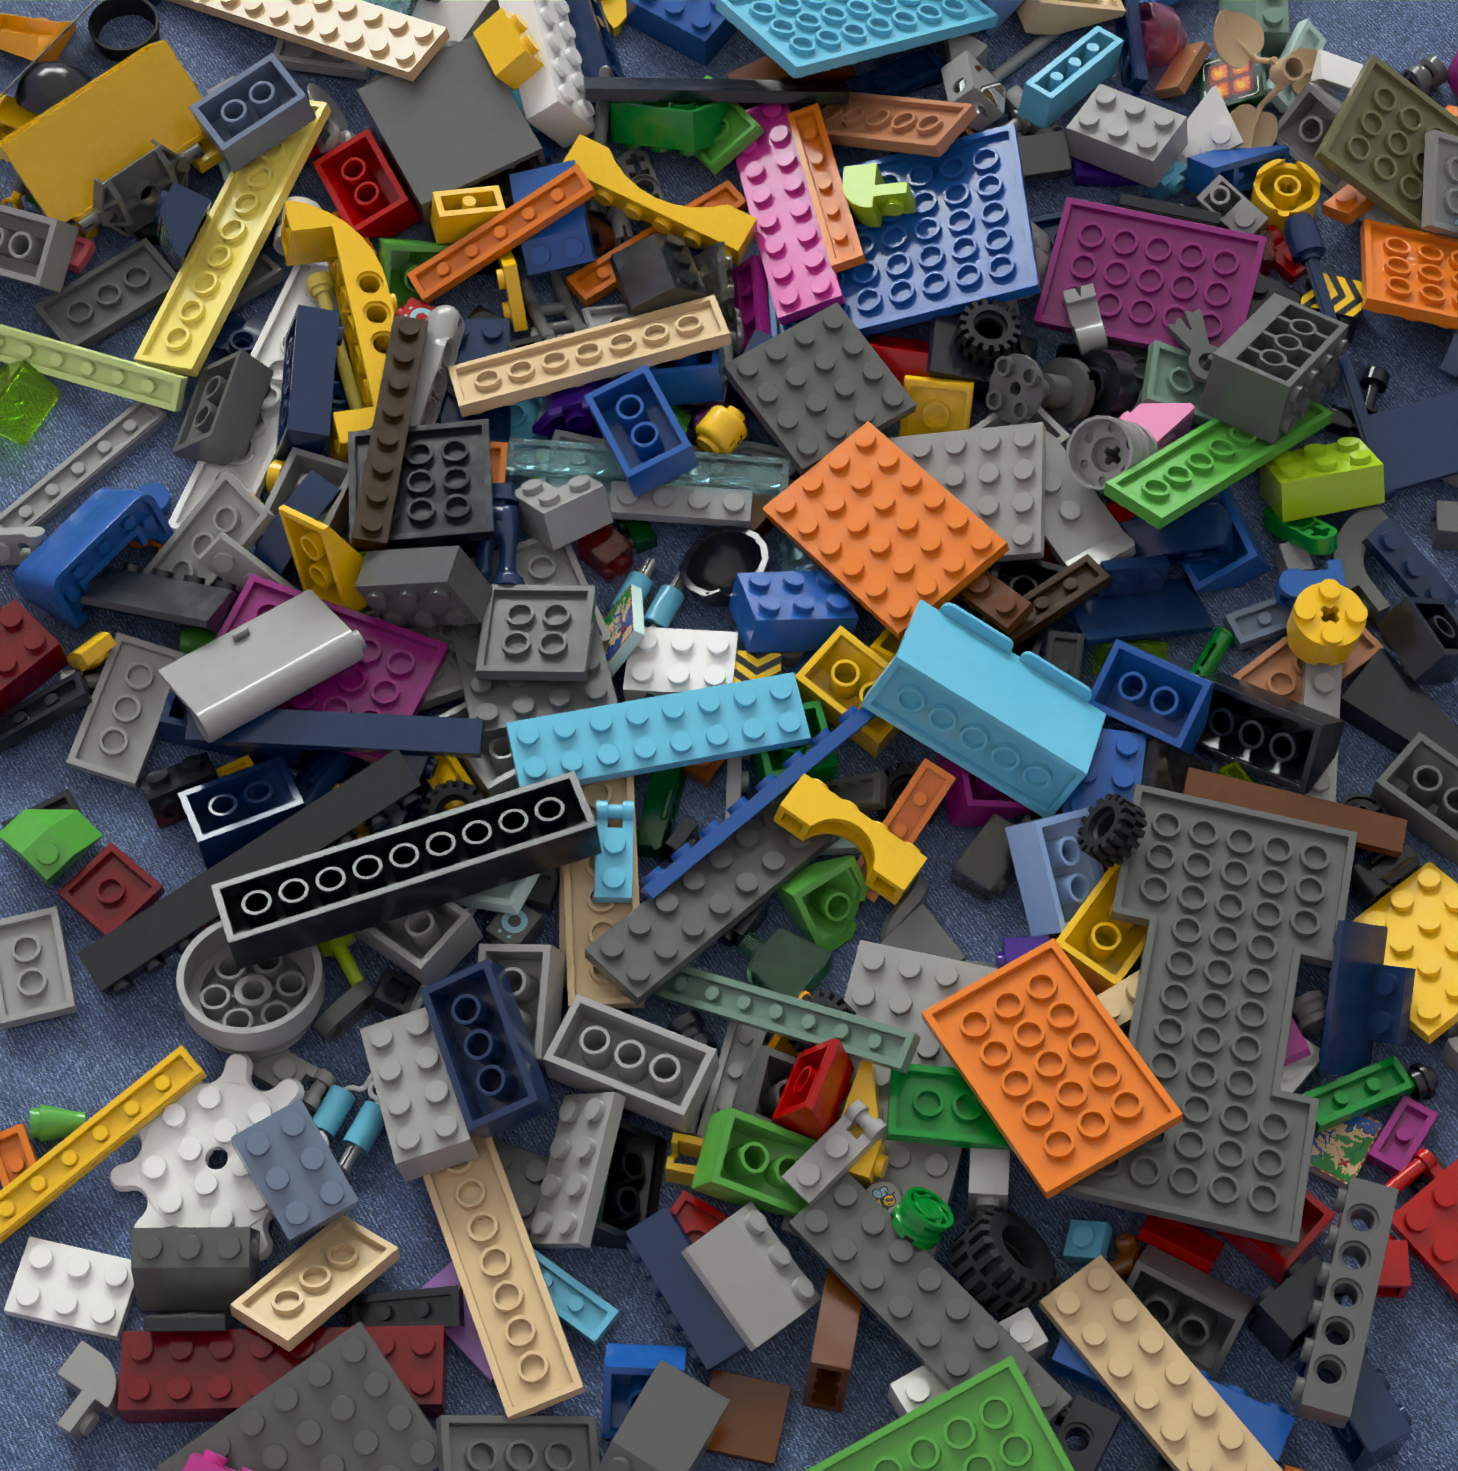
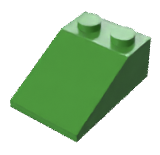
[691,1107,817,1218]

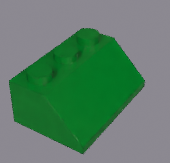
[610,101,729,156]

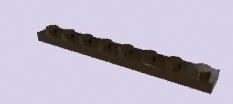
[350,315,428,551]

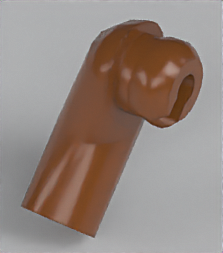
[1108,1233,1141,1279]

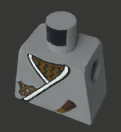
[941,50,1006,131]

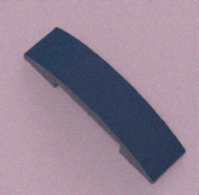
[253,470,342,580]

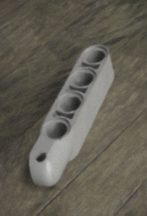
[410,305,465,426]

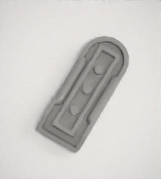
[1044,431,1136,567]

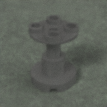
[986,353,1096,427]

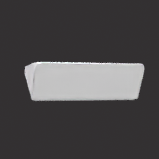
[1310,49,1363,95]

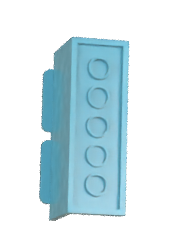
[861,599,1106,818]

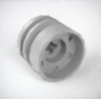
[1065,415,1159,491]

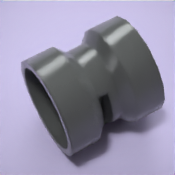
[1401,55,1448,94]

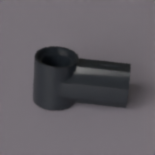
[1349,843,1421,909]

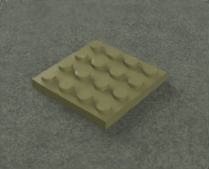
[1314,54,1458,232]

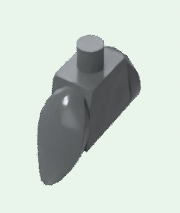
[879,874,998,969]

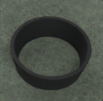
[88,0,160,62]

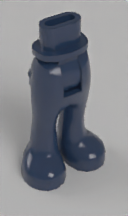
[474,483,525,585]

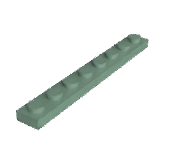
[649,966,921,1074]

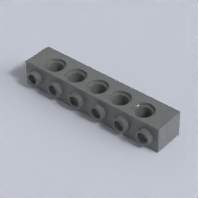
[1291,1176,1399,1429]

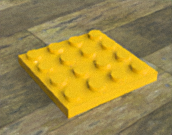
[1352,861,1458,1044]

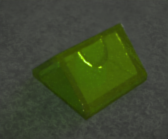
[0,359,61,446]

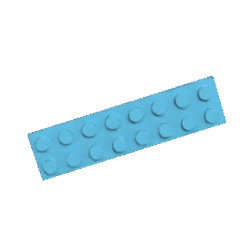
[506,672,811,788]

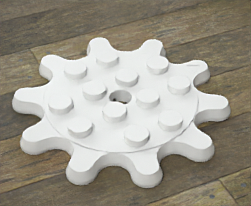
[110,1053,329,1261]

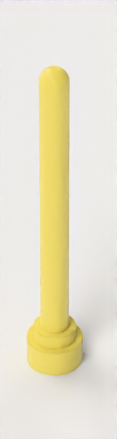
[306,271,363,410]

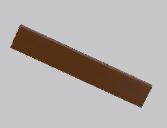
[1182,767,1408,858]

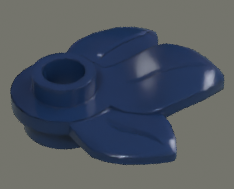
[212,312,268,356]

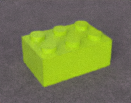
[1259,437,1385,523]

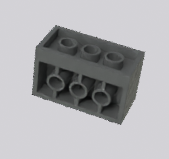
[1199,293,1349,445]

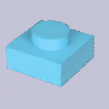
[1063,1219,1112,1263]

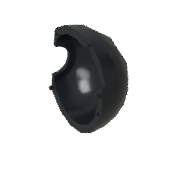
[14,60,92,115]
[679,526,769,607]

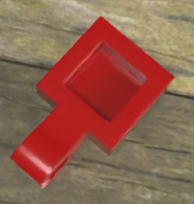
[1261,224,1307,285]

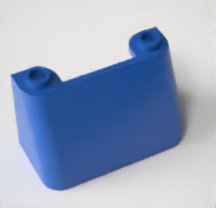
[14,487,174,630]

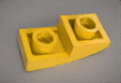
[67,631,117,672]

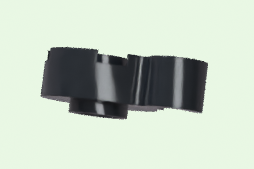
[1056,344,1141,418]

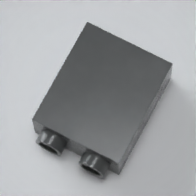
[357,35,547,242]

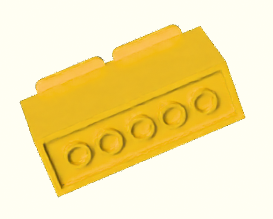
[0,39,206,223]

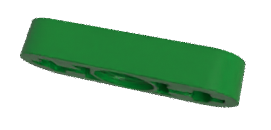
[1263,506,1338,555]

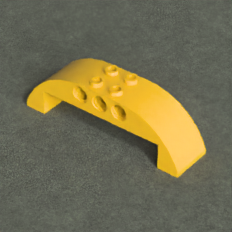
[280,201,398,463]

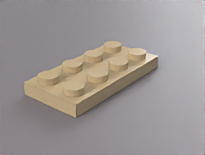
[230,1215,400,1352]

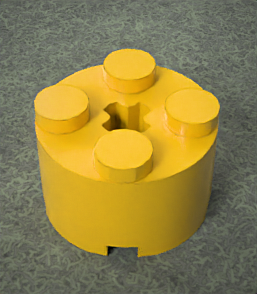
[1250,159,1321,239]
[1286,579,1368,666]

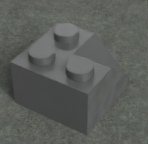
[731,1045,796,1127]

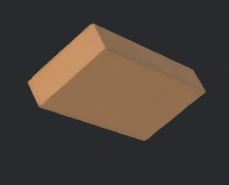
[1154,41,1211,99]

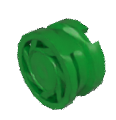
[890,1187,954,1250]

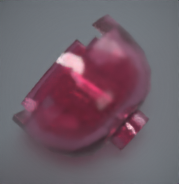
[1139,1,1187,68]

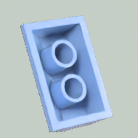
[1005,807,1104,936]

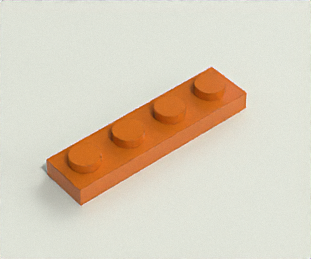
[857,758,956,902]

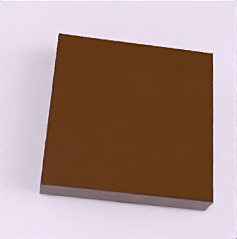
[706,1369,791,1467]

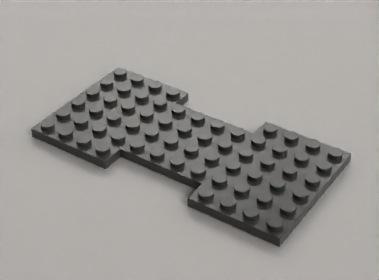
[1059,784,1357,1248]

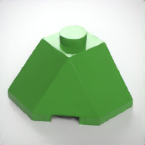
[379,238,451,309]
[0,809,103,888]
[777,855,869,957]

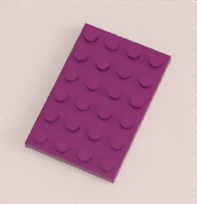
[1034,197,1267,351]
[214,574,449,763]

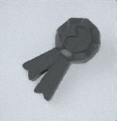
[1166,309,1219,383]

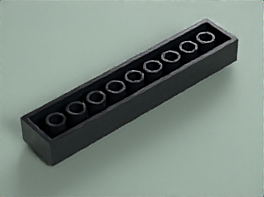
[211,771,602,970]

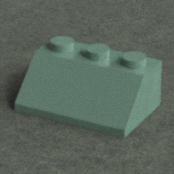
[1218,0,1289,58]

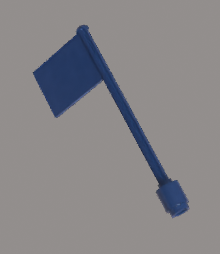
[1284,213,1458,501]

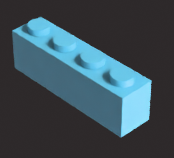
[1017,25,1124,129]

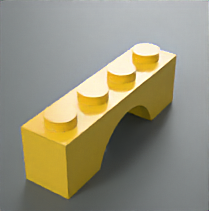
[773,773,928,905]

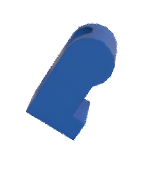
[1274,559,1347,608]

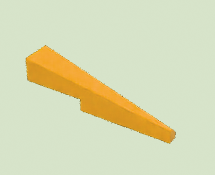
[0,13,76,62]

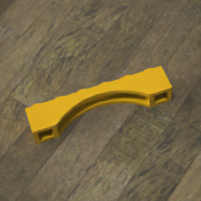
[562,134,757,266]

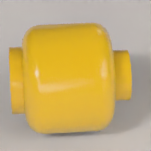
[695,405,747,458]

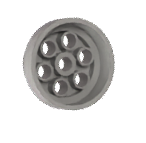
[176,921,325,1058]

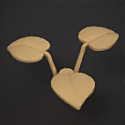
[1213,9,1330,149]

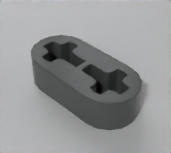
[314,980,375,1042]

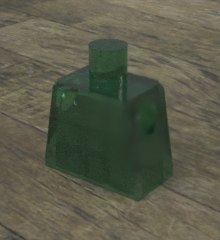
[738,928,833,998]

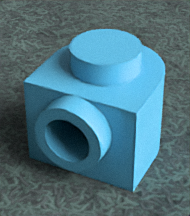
[1145,159,1187,201]

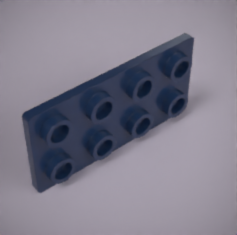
[1068,555,1214,645]
[1319,920,1416,1076]

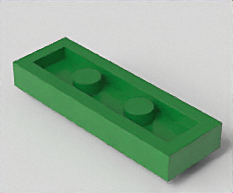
[1300,1055,1416,1134]

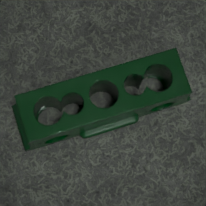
[636,767,687,862]

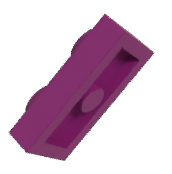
[1366,1095,1439,1176]

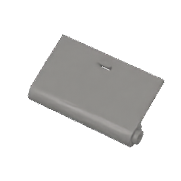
[158,589,367,744]

